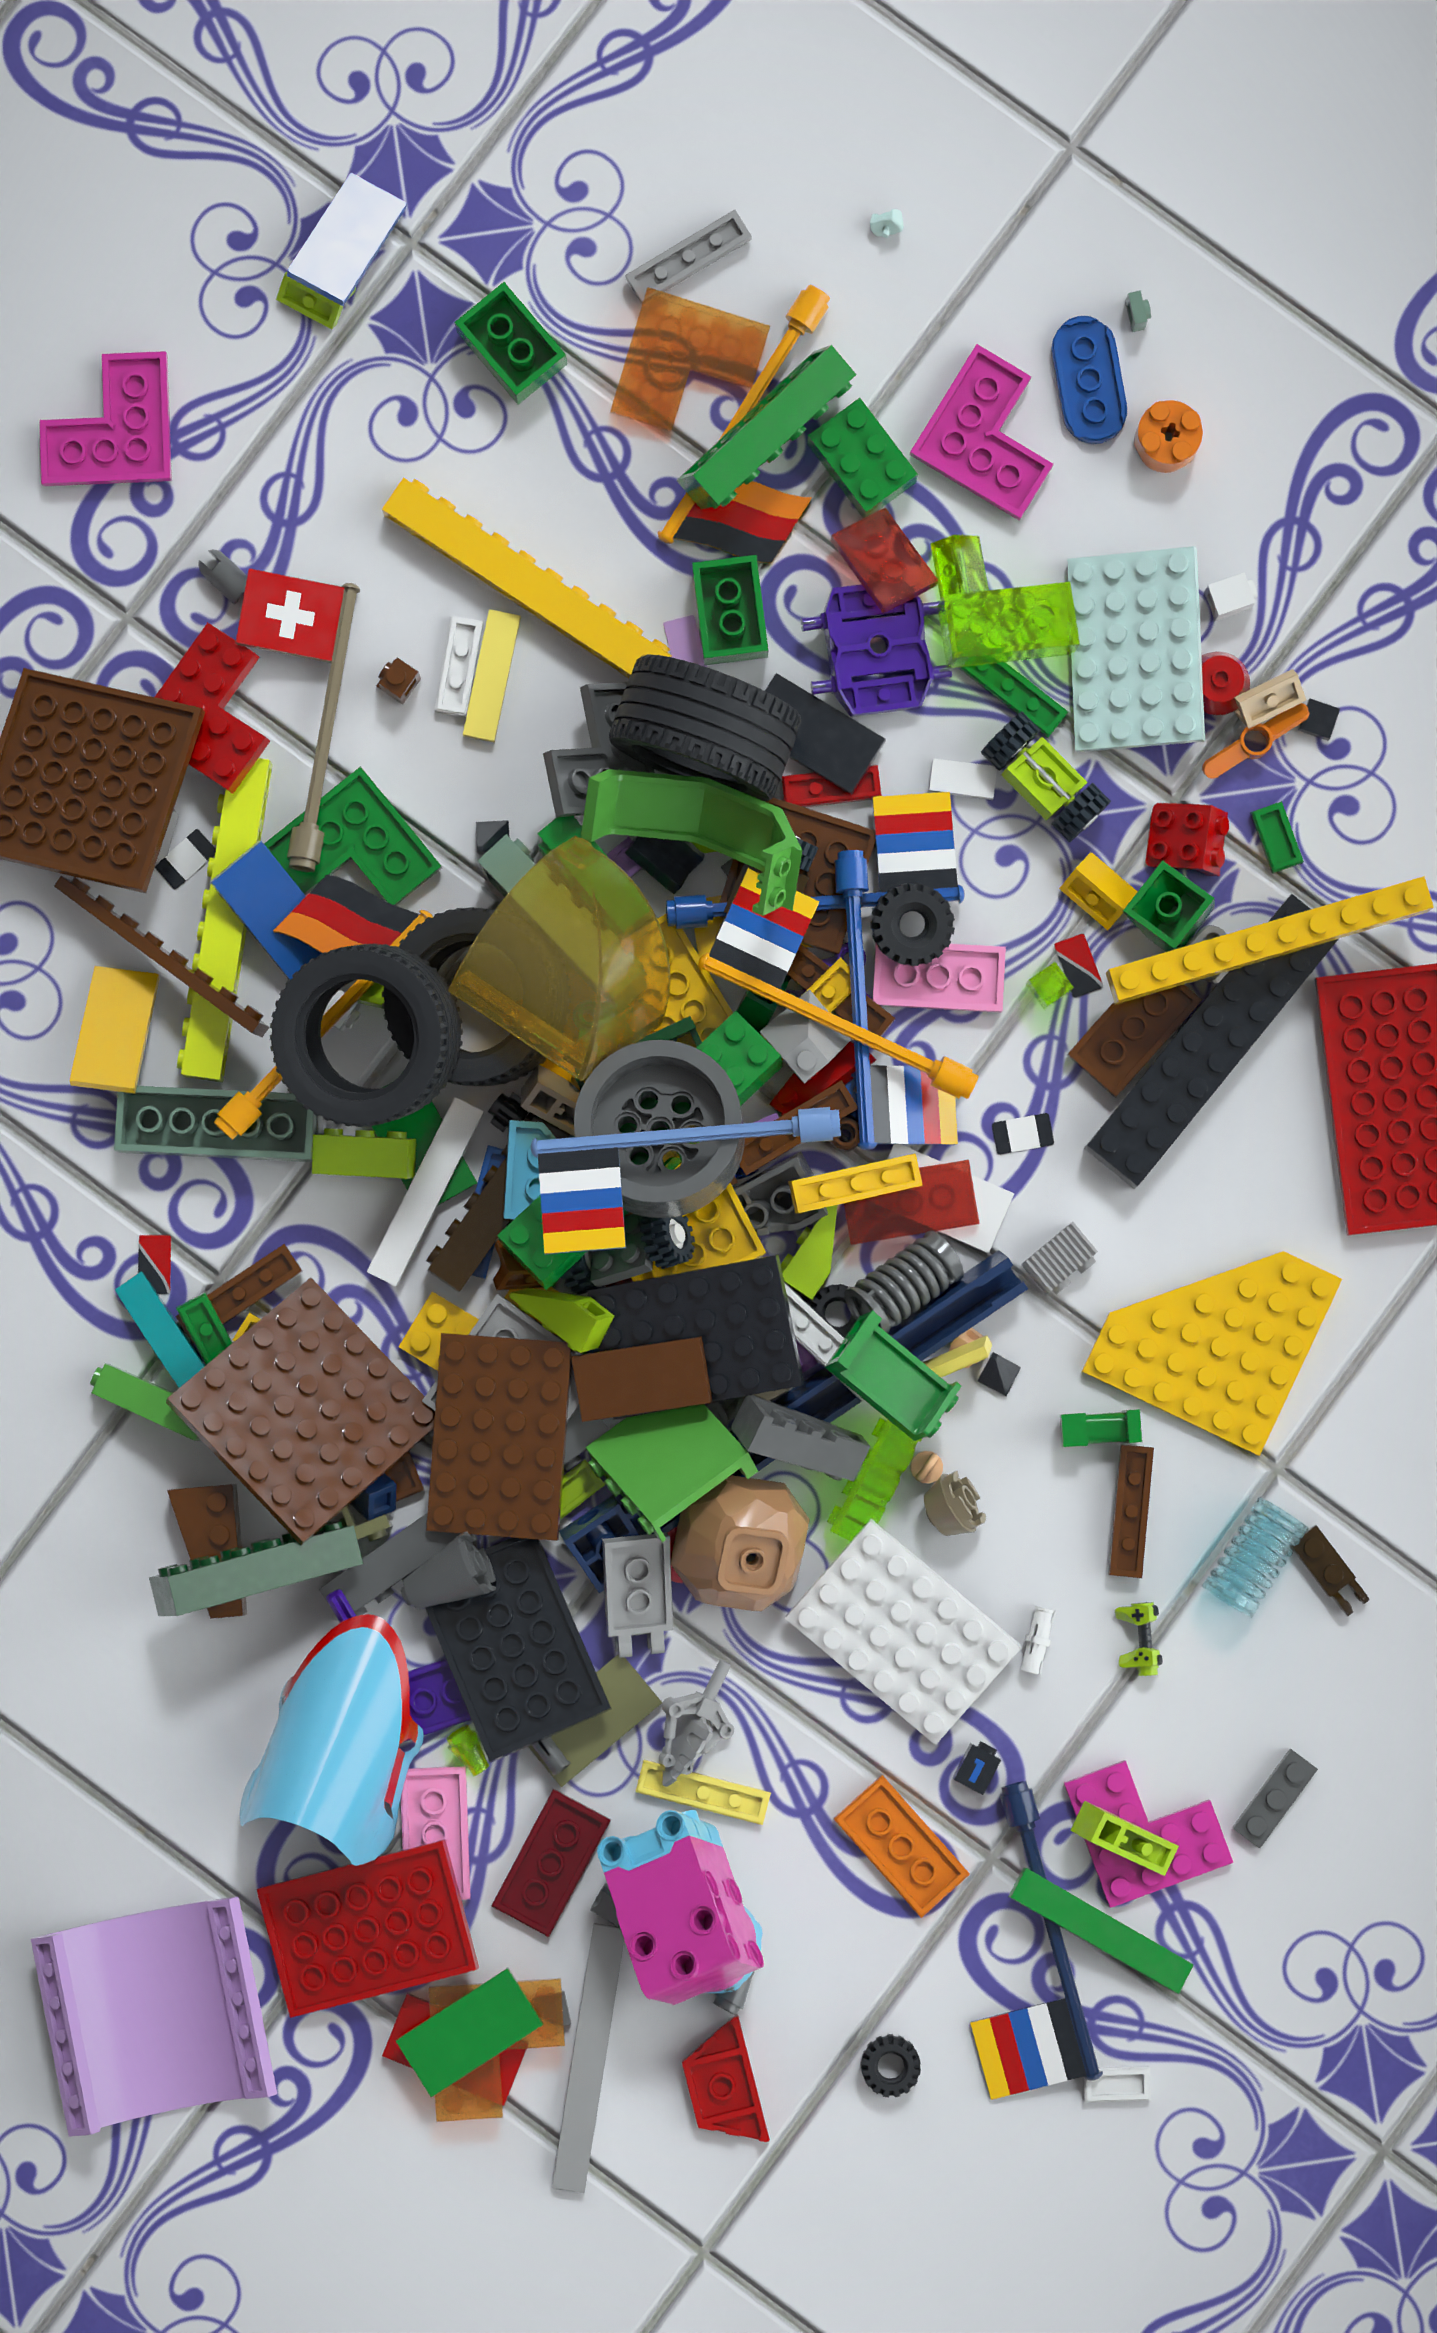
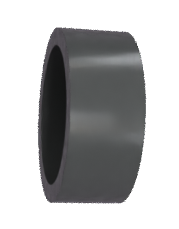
[574,1040,745,1218]

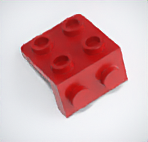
[1145,803,1229,876]

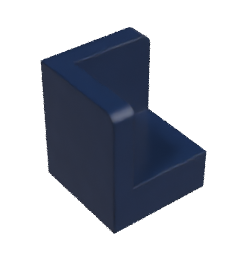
[350,1473,397,1521]

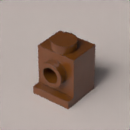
[376,657,421,705]

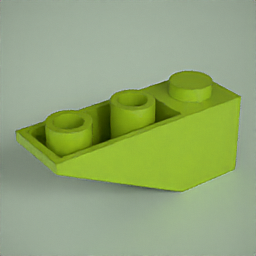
[781,1205,838,1301]
[509,1288,614,1353]

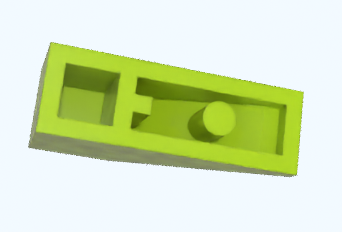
[1070,1801,1179,1876]

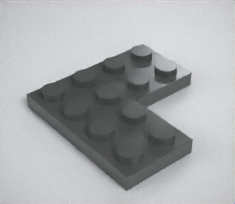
[543,682,655,817]

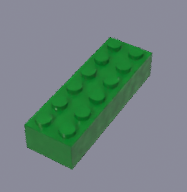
[676,345,857,510]

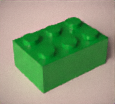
[454,282,567,405]
[807,398,918,520]
[692,555,769,666]

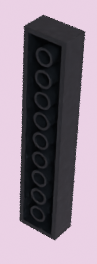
[1084,894,1339,1189]

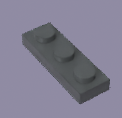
[1232,1749,1318,1848]

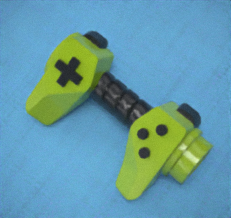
[1115,1602,1163,1676]

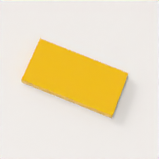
[69,966,160,1094]

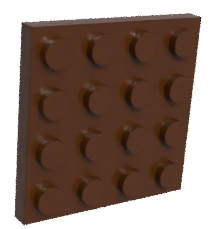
[719,797,876,955]

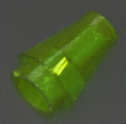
[446,1725,490,1776]

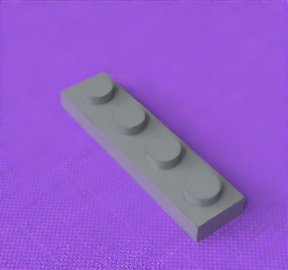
[625,210,752,305]

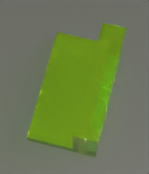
[930,535,991,606]

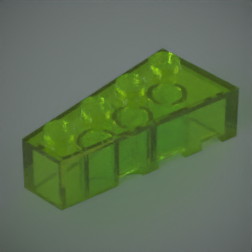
[827,1417,923,1542]

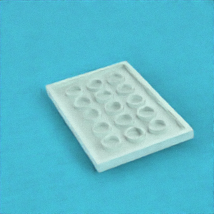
[1067,546,1205,752]

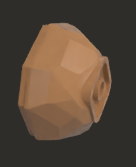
[670,1475,810,1611]

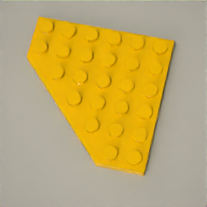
[1081,1251,1342,1456]

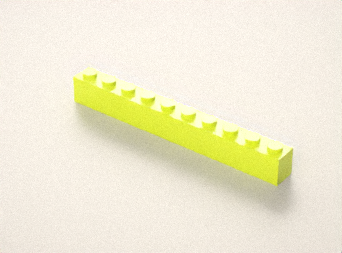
[177,758,273,1083]

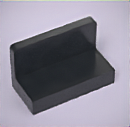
[625,836,705,894]

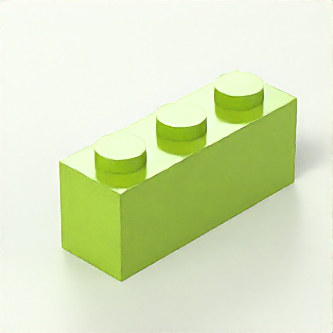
[312,1128,416,1179]

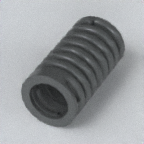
[845,1231,964,1333]

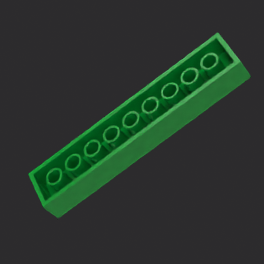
[497,1011,783,1290]

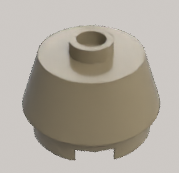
[924,1471,986,1536]

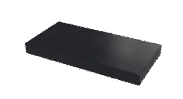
[765,673,886,795]

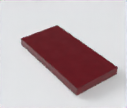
[491,1788,611,1937]

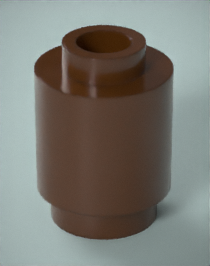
[829,1117,860,1152]

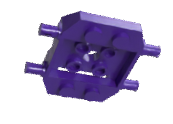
[801,579,952,717]

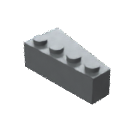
[731,1394,871,1481]

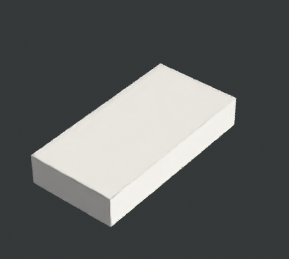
[929,758,997,800]
[1083,2066,1151,2102]

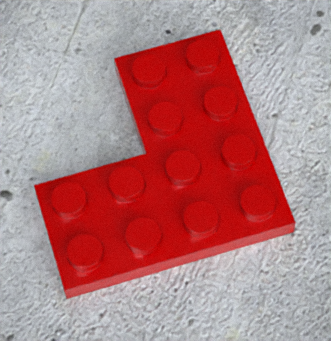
[155,622,270,794]

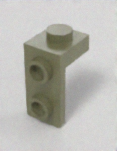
[339,1505,392,1542]

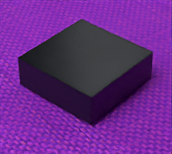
[1298,698,1340,741]

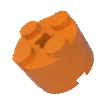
[1134,400,1203,473]

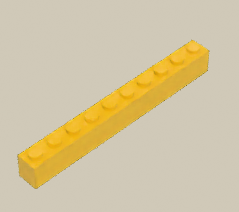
[382,477,672,679]
[1105,876,1434,1004]

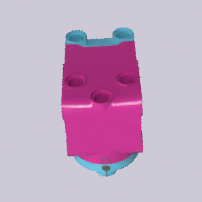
[597,1810,764,2005]

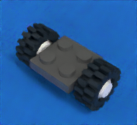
[561,1214,695,1295]

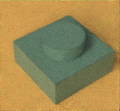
[1125,290,1151,332]

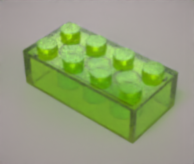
[937,582,1080,668]

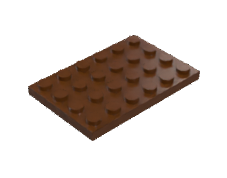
[426,1333,573,1541]

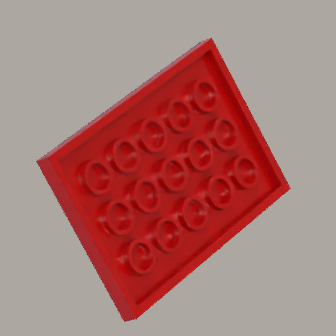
[256,1839,479,2018]

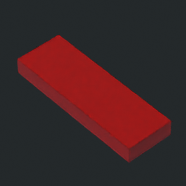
[782,765,882,807]

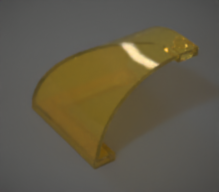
[448,836,671,1081]

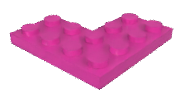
[910,344,1054,521]
[39,351,172,486]
[1064,1760,1234,1908]

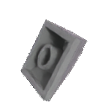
[759,989,851,1083]

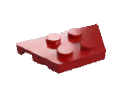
[682,2015,770,2142]

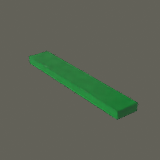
[1008,1868,1194,1994]

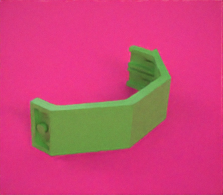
[581,769,802,916]

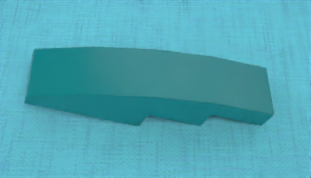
[115,1271,205,1388]

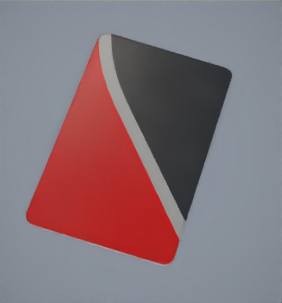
[1054,934,1103,998]
[138,1235,171,1294]

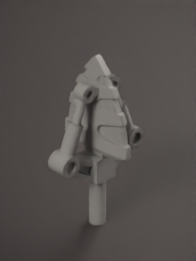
[659,1659,734,1787]

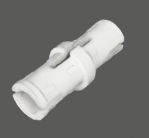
[1020,1606,1056,1675]

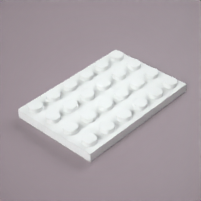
[785,1519,1021,1745]

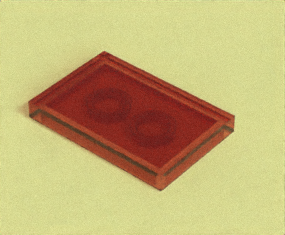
[830,508,938,614]

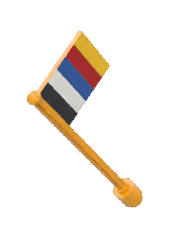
[698,868,978,1099]

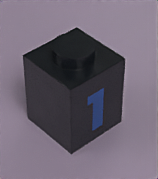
[952,1741,1001,1795]

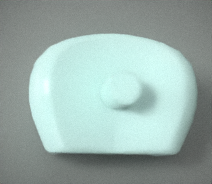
[870,209,904,238]

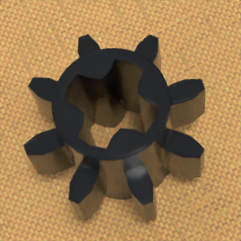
[488,1092,528,1132]

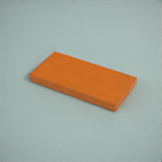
[833,1775,970,1918]

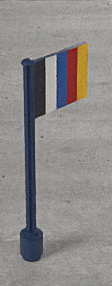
[970,1781,1103,2100]

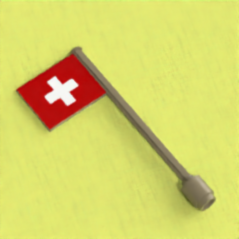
[235,568,360,872]

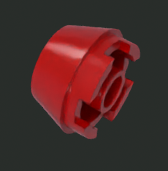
[1202,651,1250,715]

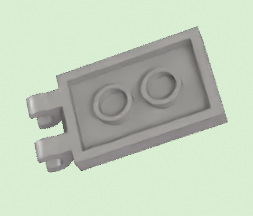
[602,1532,673,1658]

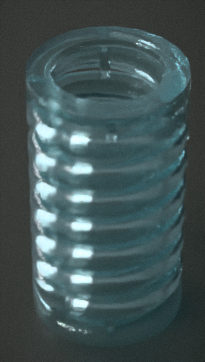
[1201,1497,1309,1619]

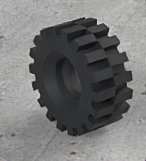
[870,883,955,966]

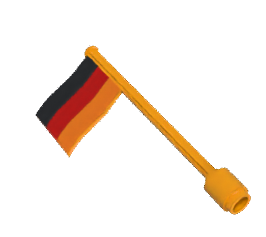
[658,285,830,563]
[214,875,433,1140]

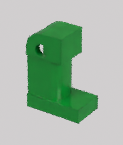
[1060,1409,1142,1447]

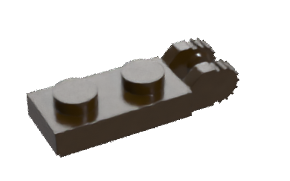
[1289,1525,1370,1617]

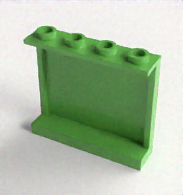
[585,1404,758,1542]

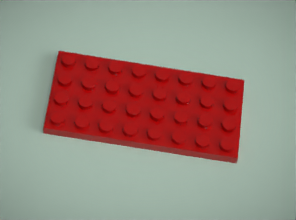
[1314,963,1437,1236]

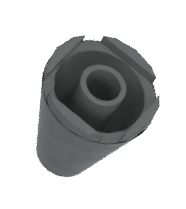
[401,1532,496,1609]

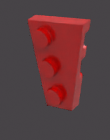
[769,1041,876,1115]

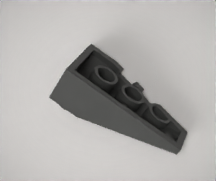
[733,1151,828,1236]

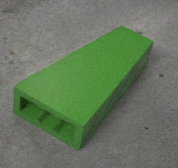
[90,1363,201,1441]

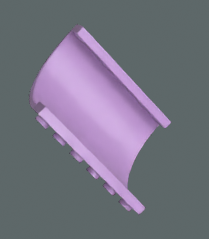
[31,1896,277,2137]

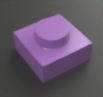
[606,836,643,880]

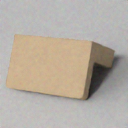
[1234,669,1306,729]

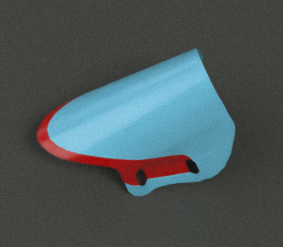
[240,1614,424,1866]

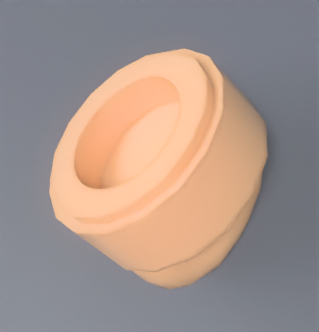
[910,1451,943,1483]

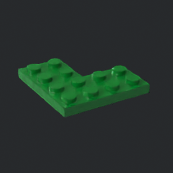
[264,766,442,906]

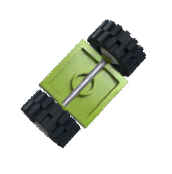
[981,711,1111,842]

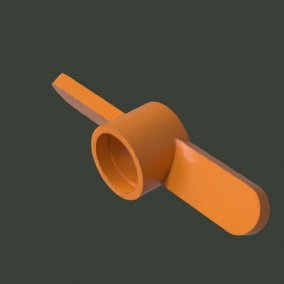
[1202,703,1309,779]

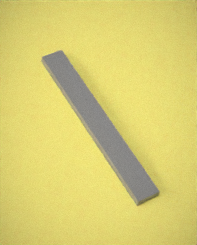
[552,1923,624,2193]

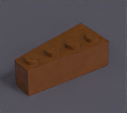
[167,1484,247,1619]

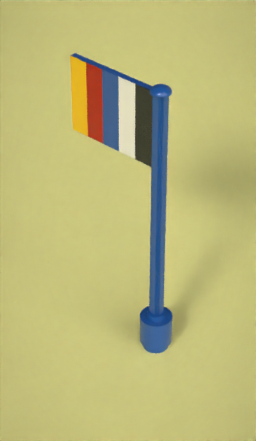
[666,792,965,929]
[834,850,958,1150]

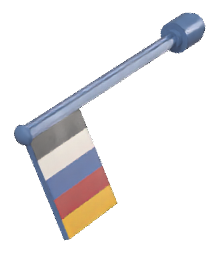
[531,1107,841,1255]

